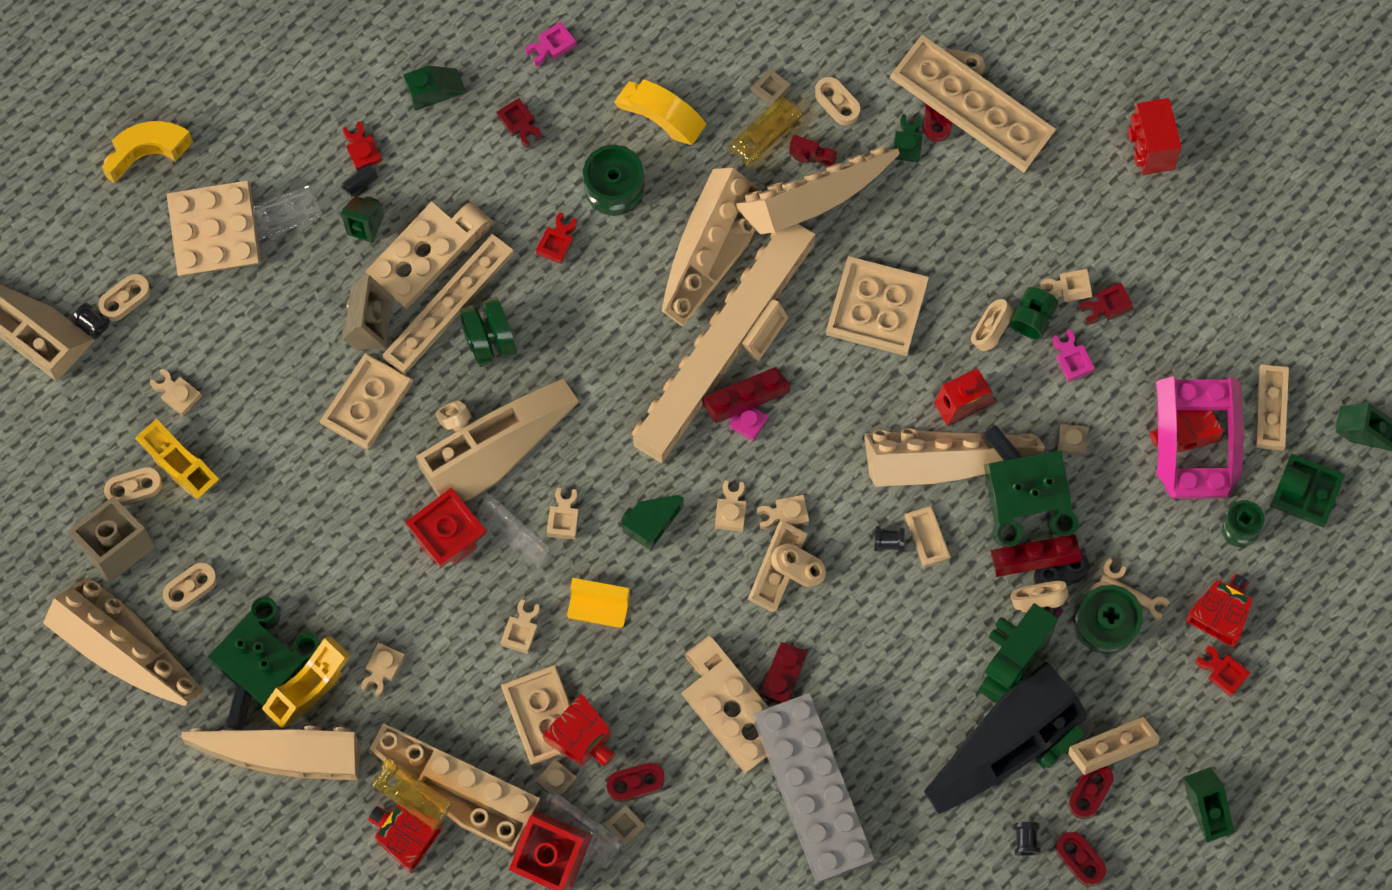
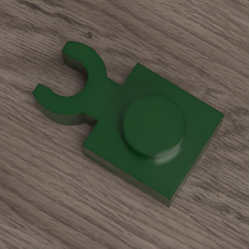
[893,114,923,162]
[1036,725,1084,770]

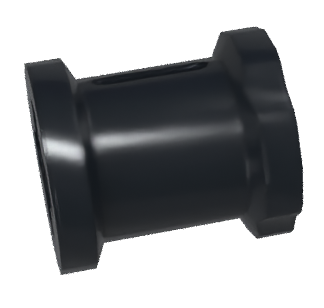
[72,303,110,339]
[874,526,905,553]
[1013,822,1041,856]

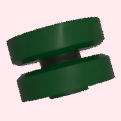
[583,144,645,216]
[459,297,517,367]
[1074,584,1143,654]

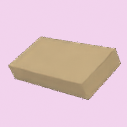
[741,299,789,361]
[904,506,951,568]

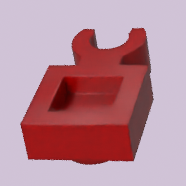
[343,121,382,172]
[536,212,577,265]
[1195,645,1251,697]

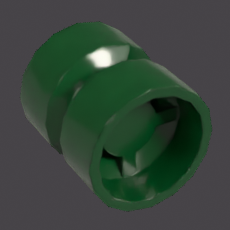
[1009,287,1059,340]
[1222,500,1265,547]

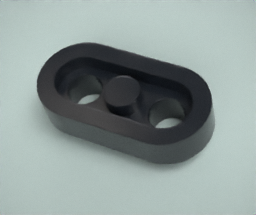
[1033,553,1089,586]

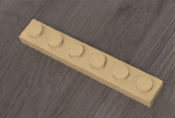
[383,234,514,375]

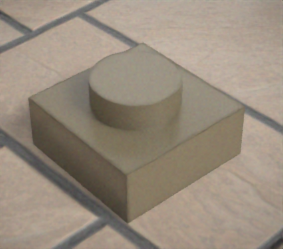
[752,69,791,107]
[1057,424,1089,457]
[536,759,578,802]
[604,805,646,848]

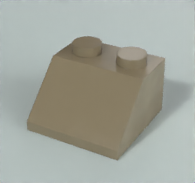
[343,275,393,349]
[68,496,156,583]

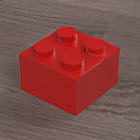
[1127,98,1182,175]
[509,812,593,890]

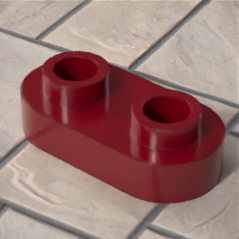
[924,103,952,142]
[606,763,665,802]
[1069,766,1114,819]
[1056,832,1106,887]

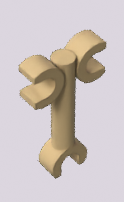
[1091,559,1170,620]

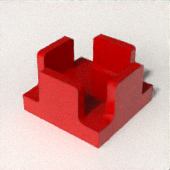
[405,488,487,568]

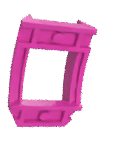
[1155,376,1244,499]

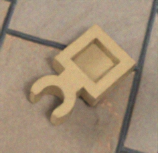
[1041,269,1092,302]
[150,369,202,416]
[715,480,746,531]
[547,488,579,540]
[757,495,809,529]
[500,599,540,654]
[361,643,405,698]

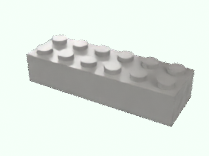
[752,693,874,884]

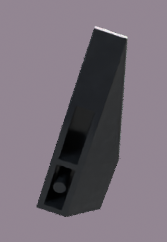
[924,661,1088,814]

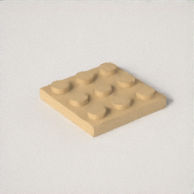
[167,181,261,277]
[826,256,929,356]

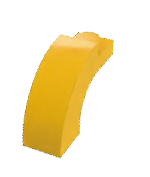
[614,79,707,145]
[102,121,193,183]
[135,418,219,499]
[262,636,351,728]

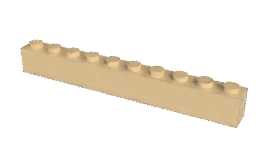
[632,224,815,463]

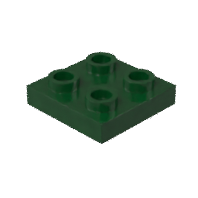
[1270,453,1345,528]

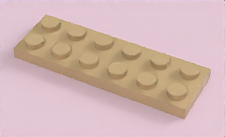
[890,35,1056,173]

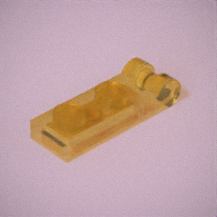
[728,96,802,167]
[371,758,453,829]

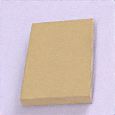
[320,353,413,450]
[501,665,571,767]

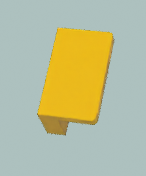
[567,578,630,628]

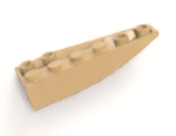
[736,146,900,234]
[662,168,763,326]
[0,285,94,382]
[416,379,579,503]
[864,428,1045,487]
[43,577,204,706]
[370,723,543,852]
[181,726,361,781]

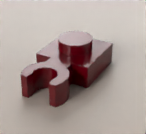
[496,98,542,148]
[789,134,837,167]
[1080,282,1133,325]

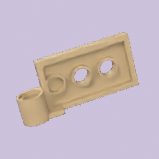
[365,202,493,309]
[681,636,769,774]

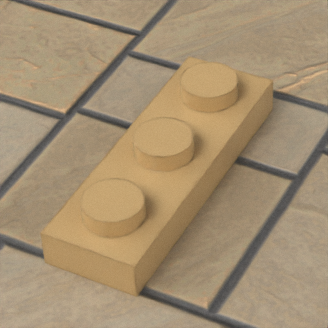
[1255,365,1289,451]
[747,521,807,612]
[1068,717,1160,775]

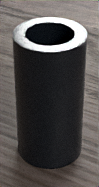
[342,165,378,197]

